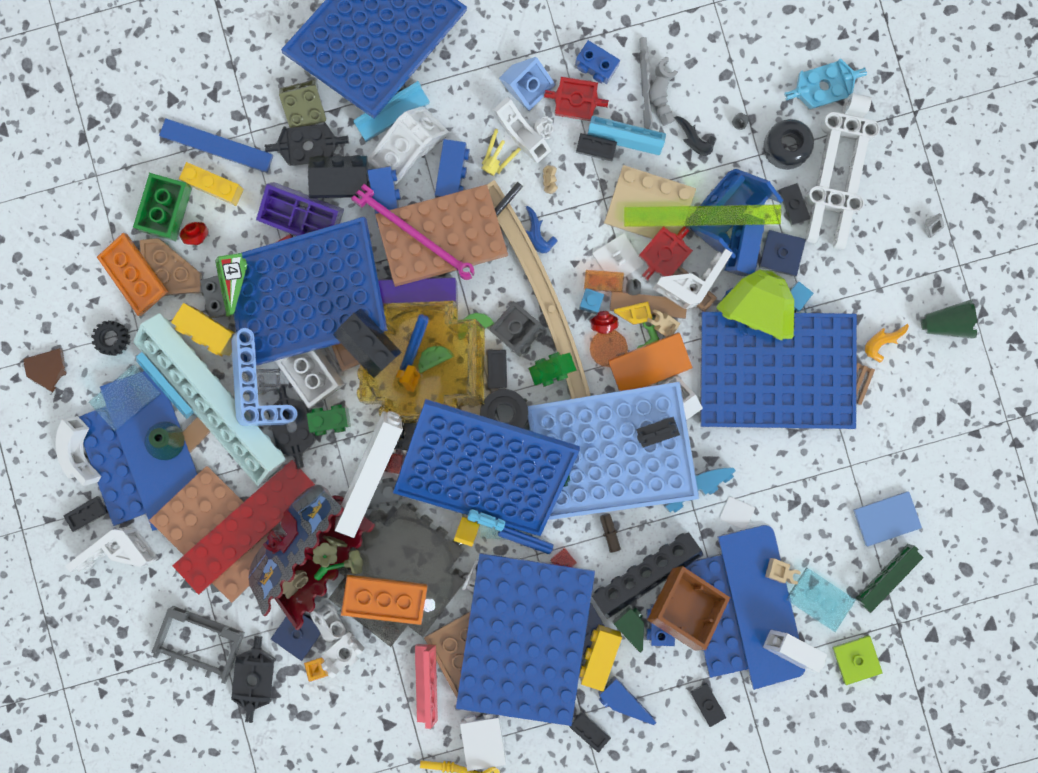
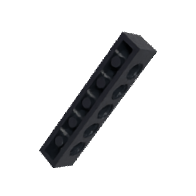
[592,532,703,619]

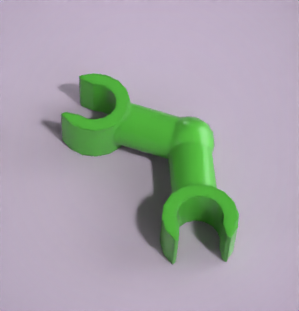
[637,318,659,348]

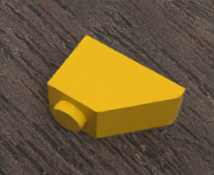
[453,515,480,547]

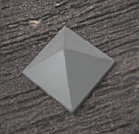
[925,213,944,238]

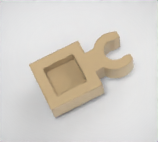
[647,309,680,337]
[765,558,801,584]

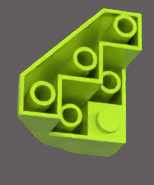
[716,269,794,340]

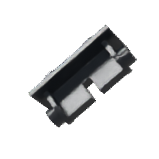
[636,416,680,448]

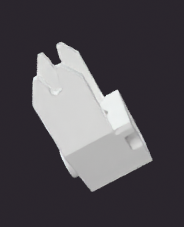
[321,631,365,678]

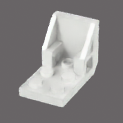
[368,106,450,186]
[653,249,732,309]
[65,527,159,572]

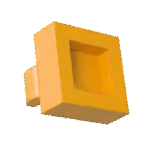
[396,365,421,392]

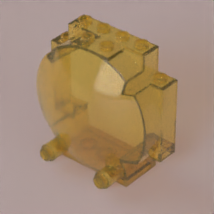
[357,301,485,424]

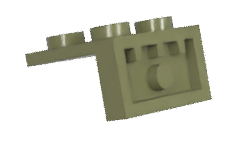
[279,79,326,128]

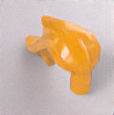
[865,324,909,363]

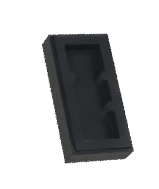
[576,133,617,161]
[778,183,810,226]
[487,350,507,389]
[63,496,108,532]
[690,682,727,727]
[569,711,611,753]

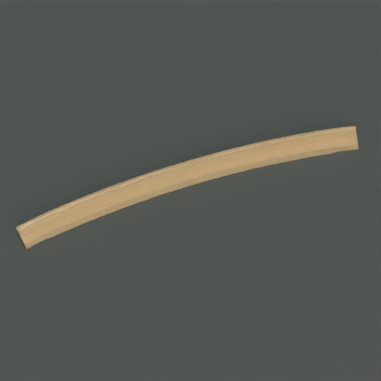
[487,180,591,399]

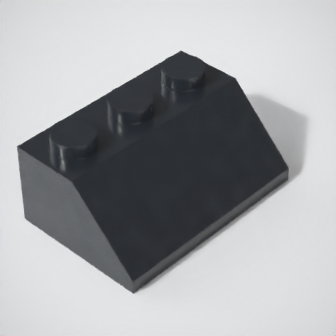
[308,155,369,198]
[333,309,402,378]

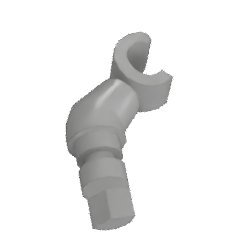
[649,57,678,126]

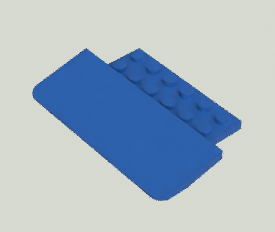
[79,371,198,531]
[685,525,805,690]

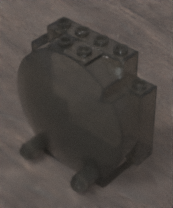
[329,502,466,647]

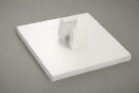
[592,233,645,285]

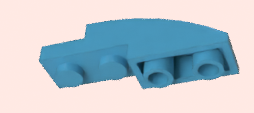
[663,468,736,513]

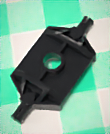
[265,122,349,166]
[266,385,315,469]
[231,636,276,723]

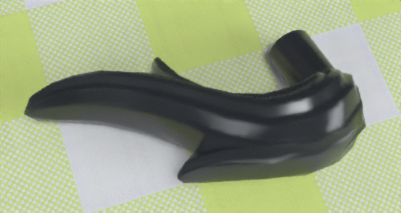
[674,116,716,156]

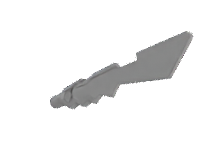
[639,37,653,130]

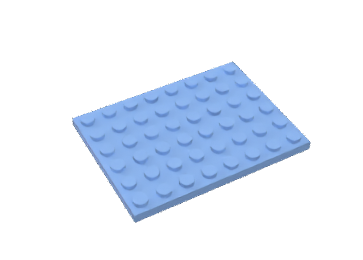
[527,381,699,520]

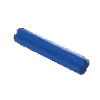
[498,526,554,554]

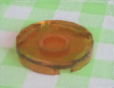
[589,330,628,367]

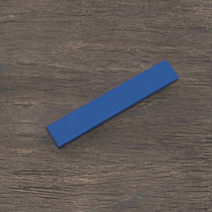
[159,118,273,173]

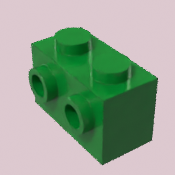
[528,352,577,387]
[307,405,351,436]

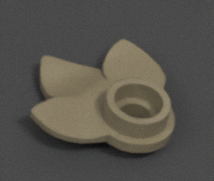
[282,570,308,599]

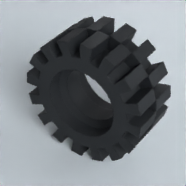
[91,320,130,356]

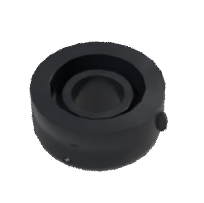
[763,119,814,170]
[480,389,528,429]

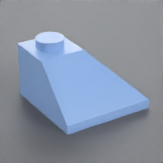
[499,57,556,111]

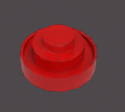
[179,222,209,245]
[590,311,619,334]

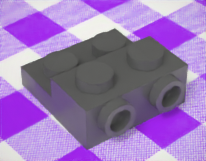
[489,302,545,357]

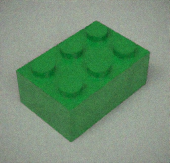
[133,172,192,242]

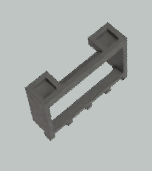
[151,606,245,684]

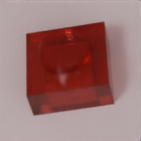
[384,453,403,474]
[550,547,577,567]

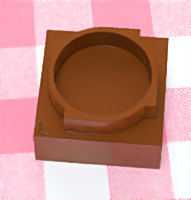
[647,566,730,651]

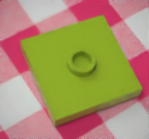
[832,635,883,685]

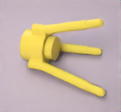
[481,129,521,176]

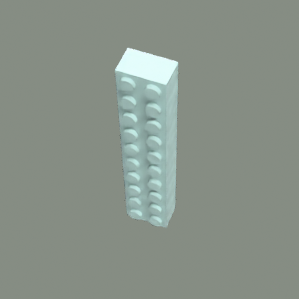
[133,313,286,486]

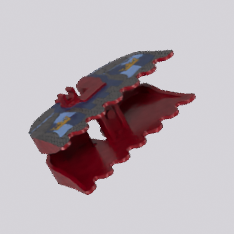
[248,485,375,630]

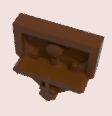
[23,348,67,393]

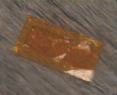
[584,270,624,293]

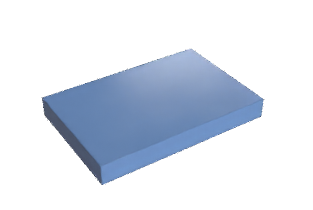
[853,491,922,547]

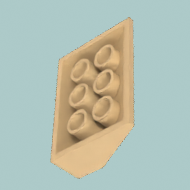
[604,165,696,239]

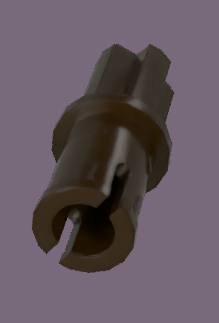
[600,513,621,553]

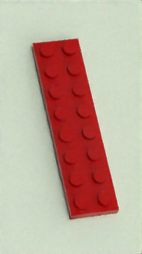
[172,460,315,595]

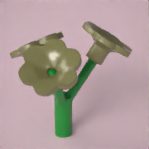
[313,535,363,580]

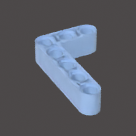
[231,328,297,426]

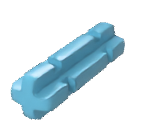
[467,509,505,531]

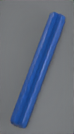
[400,314,429,371]

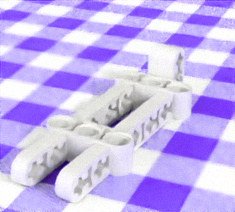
[805,93,880,250]

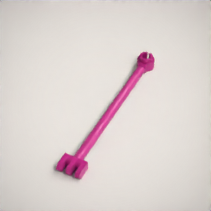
[351,184,475,280]

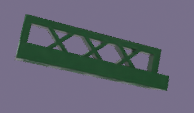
[855,543,924,613]

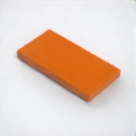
[97,233,168,316]
[608,332,692,391]
[341,575,427,625]

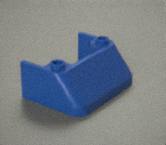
[687,169,784,259]

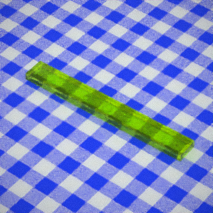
[624,204,781,227]

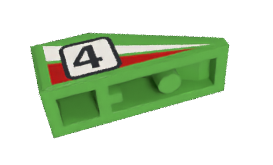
[215,253,247,317]

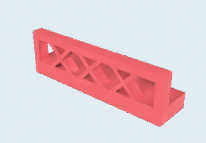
[415,644,438,729]

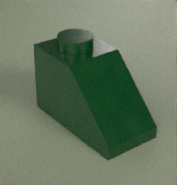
[612,606,644,653]

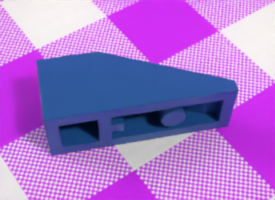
[598,676,657,725]

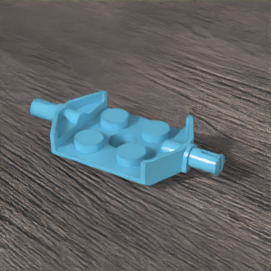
[784,59,867,109]

